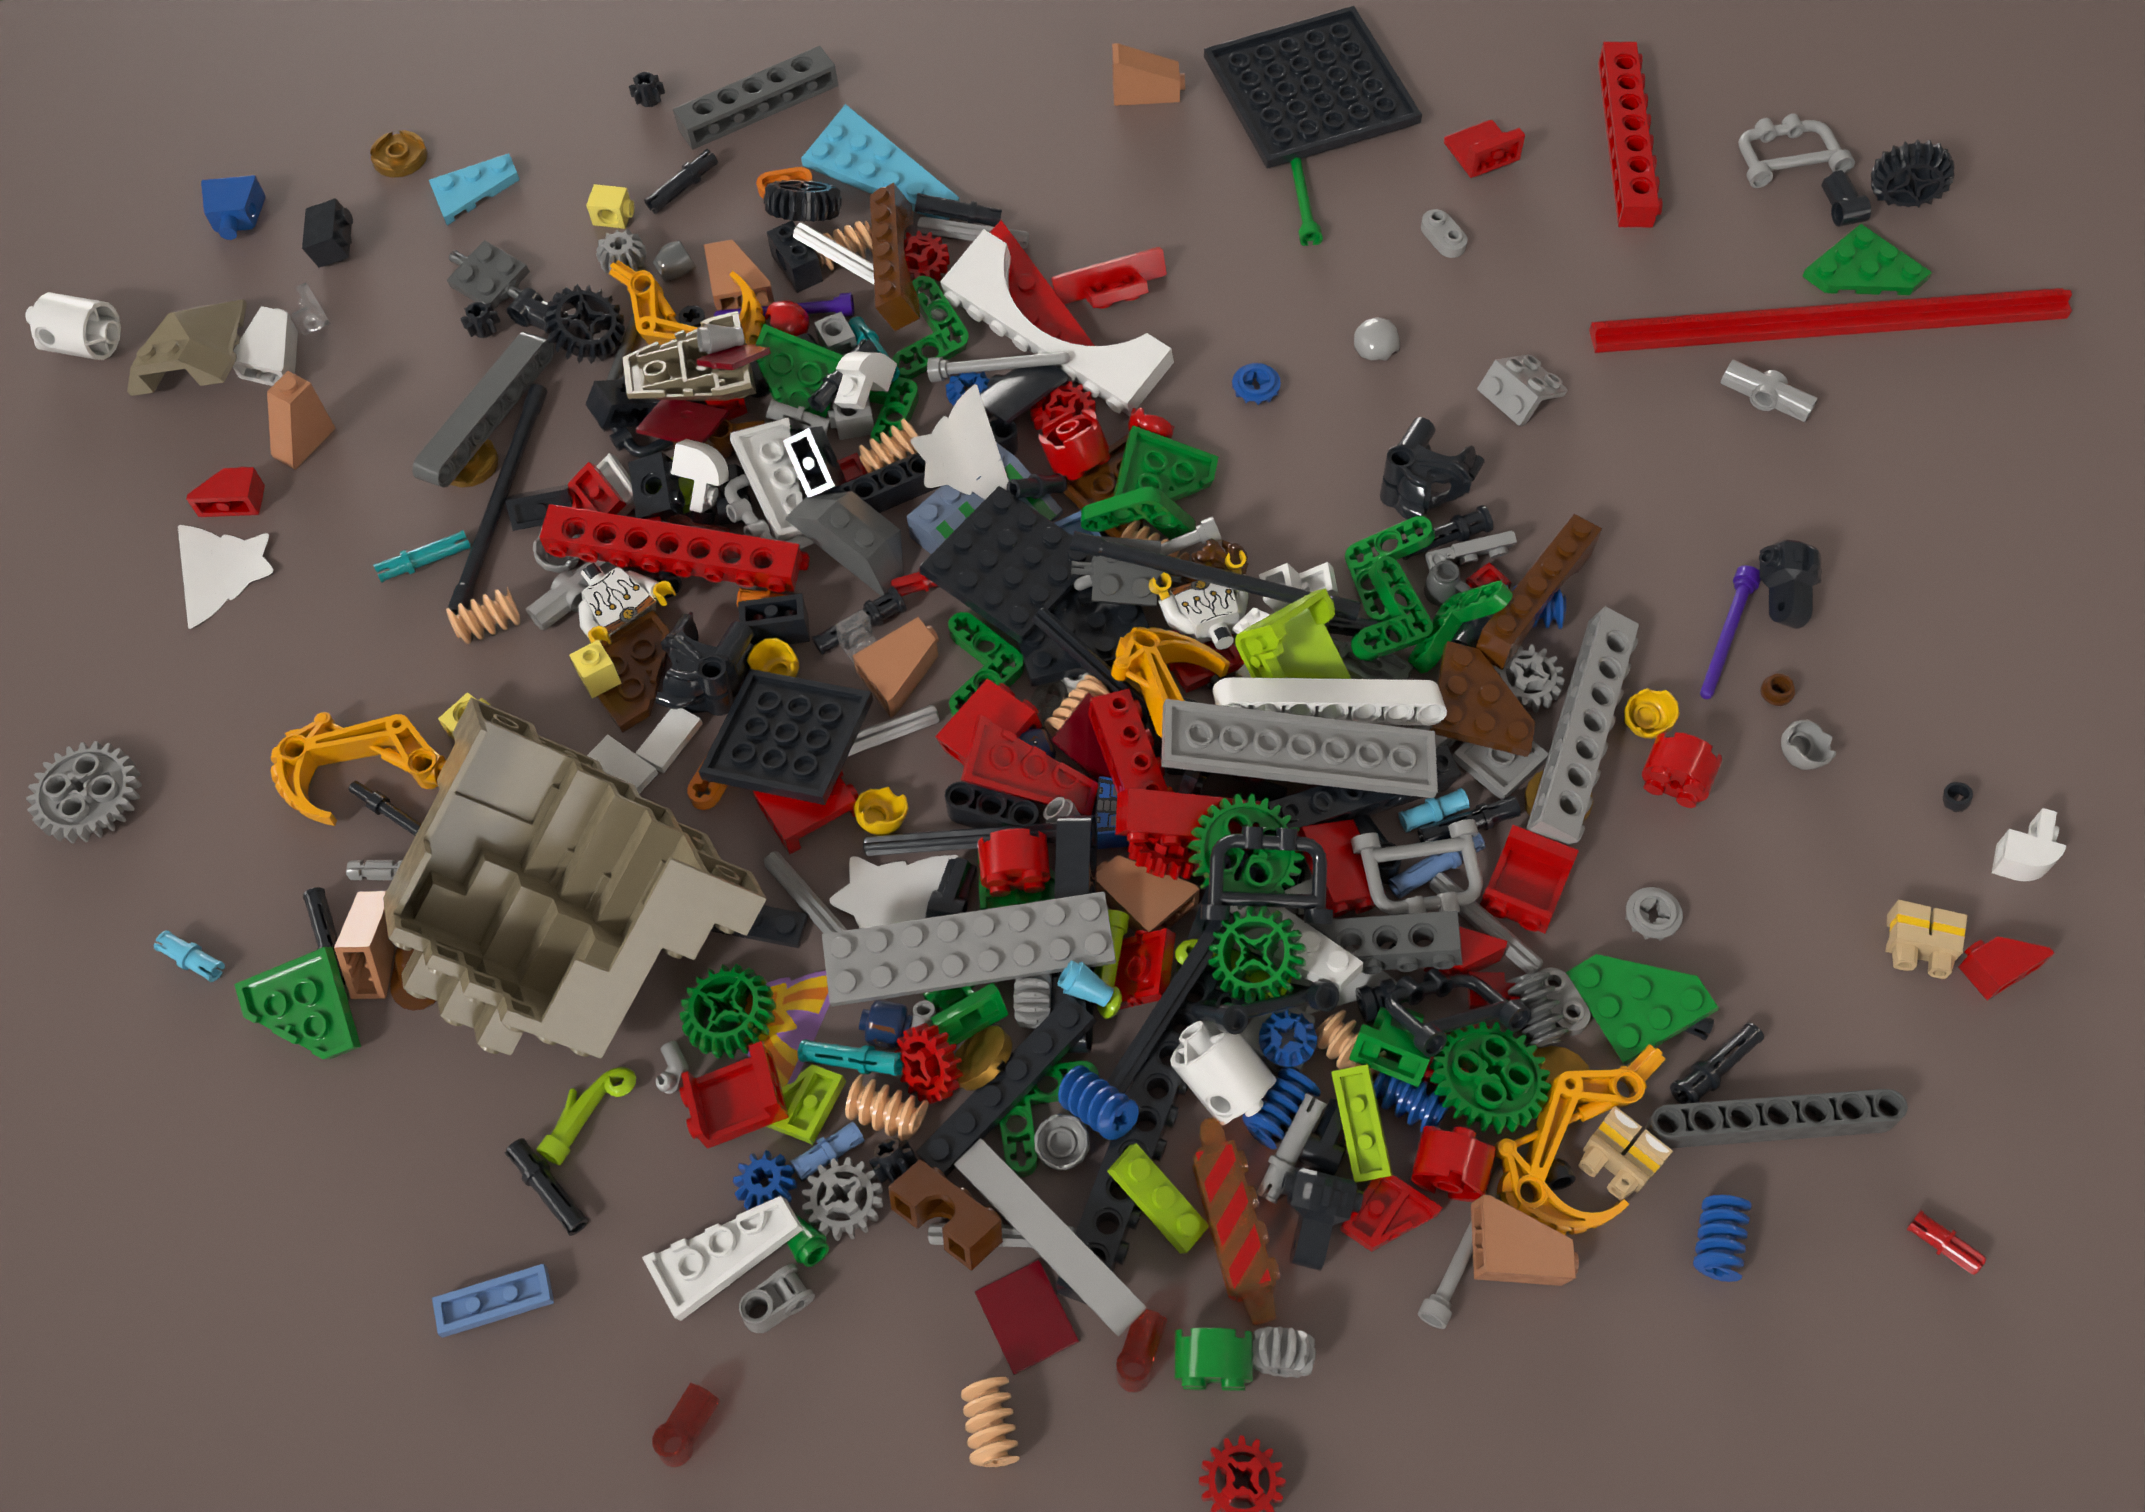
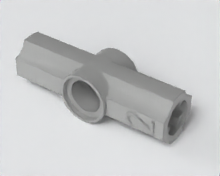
[1720,360,1818,422]
[525,561,616,631]

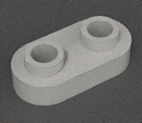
[1421,209,1467,258]
[1540,967,1590,1036]

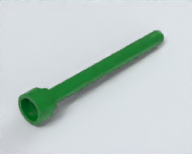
[1290,158,1323,246]

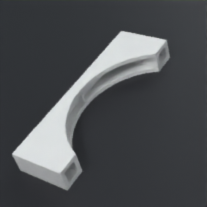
[940,229,1174,416]

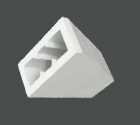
[233,306,298,386]

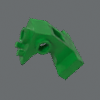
[923,982,1009,1045]
[1349,1007,1431,1087]

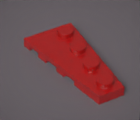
[961,714,1098,815]

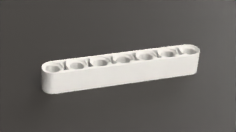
[1213,677,1447,726]

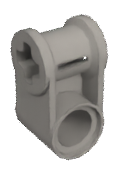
[739,1263,815,1333]

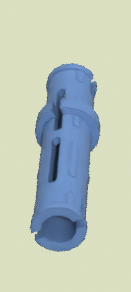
[1388,832,1486,899]

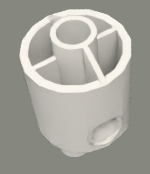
[25,292,121,360]
[1170,1020,1276,1125]

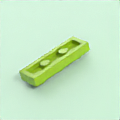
[1331,1064,1393,1183]
[1107,1143,1209,1254]

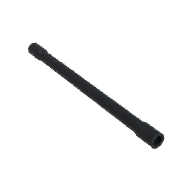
[447,384,548,615]
[1070,531,1361,621]

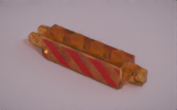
[1192,1117,1280,1325]

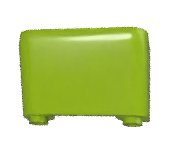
[1235,588,1351,679]

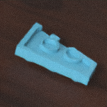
[429,153,520,225]

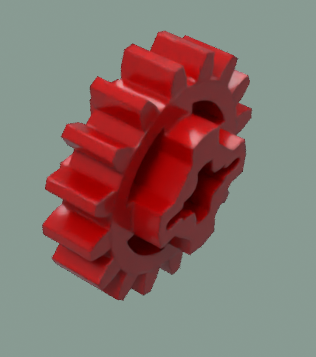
[904,231,950,282]
[1030,381,1096,435]
[1128,838,1200,880]
[894,1023,963,1104]
[1199,1435,1286,1512]

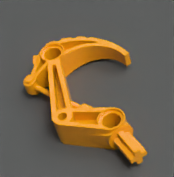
[609,260,766,345]
[1111,627,1230,738]
[270,712,446,826]
[1494,1044,1665,1235]

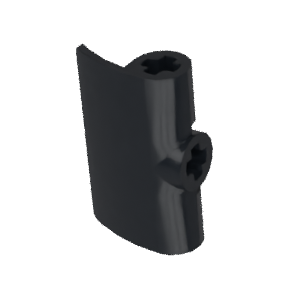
[980,365,1068,424]

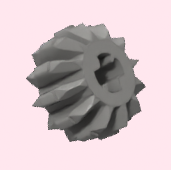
[596,229,647,273]
[1013,974,1052,1029]
[1252,1326,1316,1378]

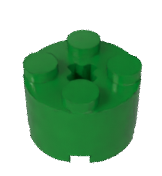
[1174,1328,1253,1391]

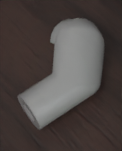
[656,1041,689,1094]

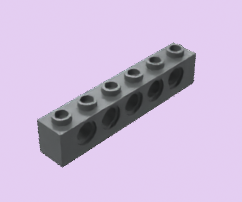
[673,46,838,150]
[1252,911,1463,979]

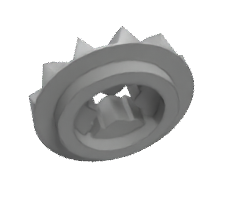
[1625,887,1683,941]

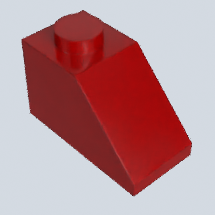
[186,466,265,517]
[1424,927,1508,975]
[1958,936,2055,1001]

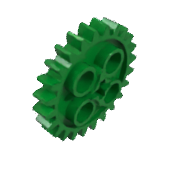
[1188,794,1304,910]
[1430,1022,1551,1134]

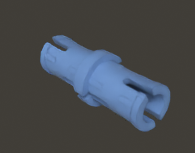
[790,1121,865,1181]

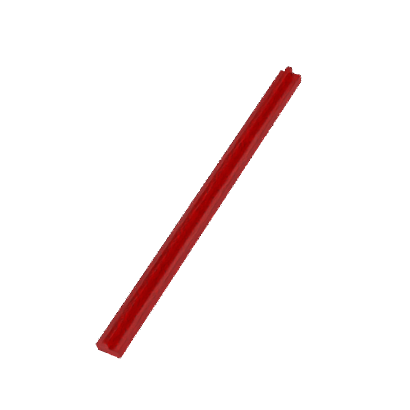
[1589,288,2072,353]

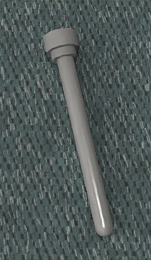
[927,352,1070,382]
[1074,516,1222,591]
[1417,1165,1503,1329]

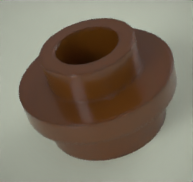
[1760,674,1795,706]

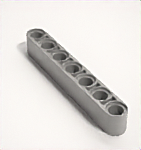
[954,1138,1147,1337]

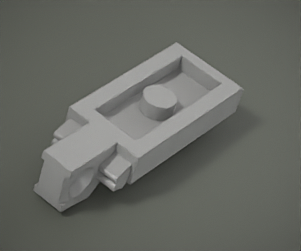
[1425,530,1517,571]

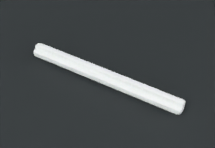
[793,222,947,321]

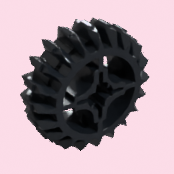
[1871,139,1955,208]
[764,179,842,222]
[543,284,625,364]

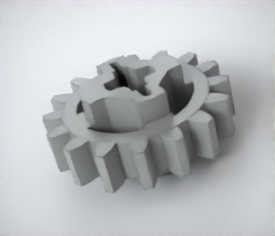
[1494,644,1565,713]
[802,1157,884,1241]

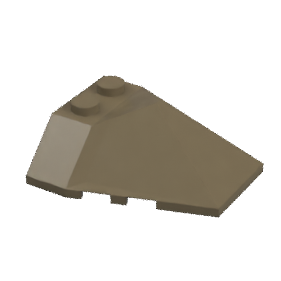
[127,299,247,396]
[622,311,756,401]

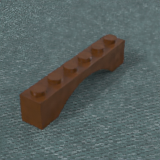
[870,183,920,331]
[1476,514,1602,670]

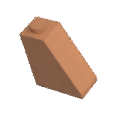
[1112,43,1185,106]
[704,239,775,311]
[267,371,336,470]
[852,617,939,717]
[1096,855,1200,933]
[334,891,395,999]
[1471,1195,1579,1286]

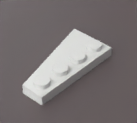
[730,417,803,541]
[1230,906,1363,993]
[642,1196,804,1321]

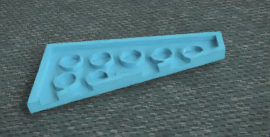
[801,104,960,220]

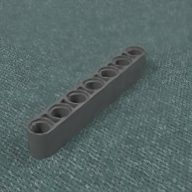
[412,332,554,488]
[1645,1089,1908,1148]

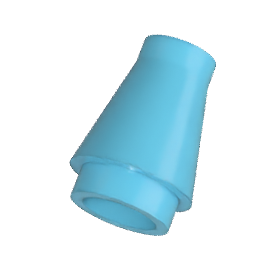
[1058,961,1114,1007]

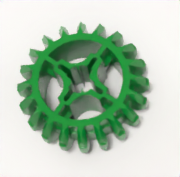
[1208,906,1307,1003]
[679,964,776,1059]

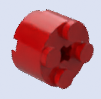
[1038,410,1111,480]
[1642,732,1722,808]
[978,828,1050,897]
[1411,1126,1496,1202]

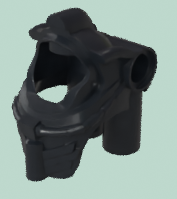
[1379,417,1485,520]
[656,612,755,716]

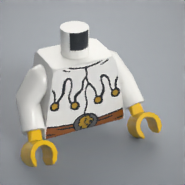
[1149,550,1249,650]
[578,562,677,644]

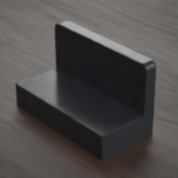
[505,484,572,531]

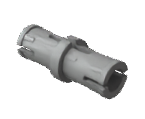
[766,399,831,433]

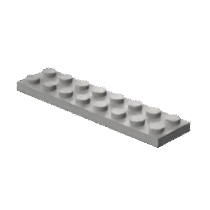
[1161,699,1438,798]
[822,892,1116,1007]

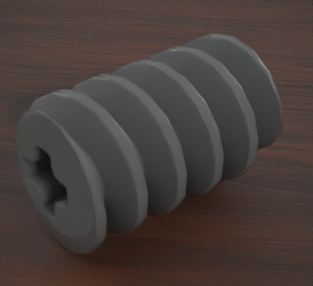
[1506,972,1568,1050]

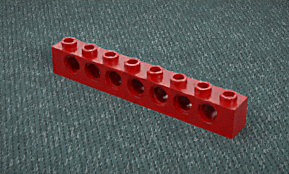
[1598,42,1663,228]
[539,504,802,593]

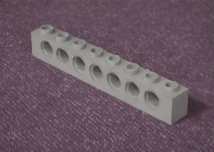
[1526,606,1639,846]

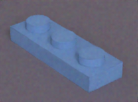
[432,1264,554,1338]

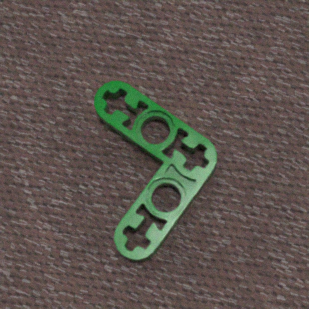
[892,276,969,380]
[869,377,919,444]
[1081,487,1196,540]
[1345,516,1435,621]
[1351,556,1433,661]
[1408,581,1513,674]
[948,612,1024,717]
[1000,1061,1099,1177]

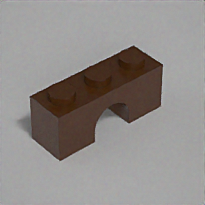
[888,1159,1003,1271]

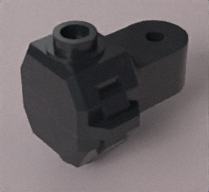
[1759,540,1822,629]
[1281,1166,1364,1271]

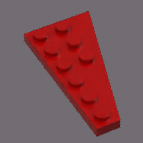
[989,220,1095,346]

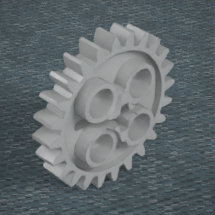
[26,741,142,843]

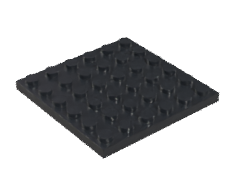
[1204,6,1422,169]

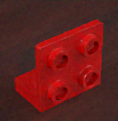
[1444,120,1525,178]

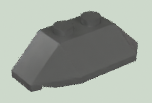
[785,491,904,596]

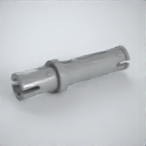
[1255,1093,1327,1204]

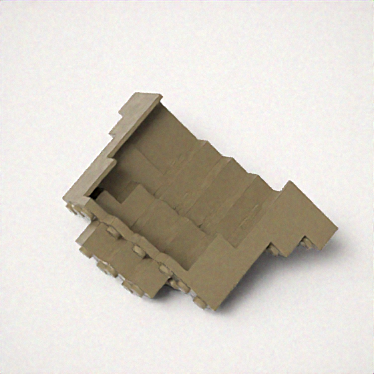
[383,697,767,1059]

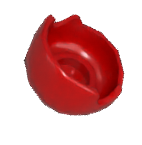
[765,300,810,336]
[1128,408,1175,439]

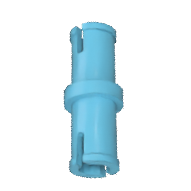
[1398,788,1470,833]
[153,930,225,982]

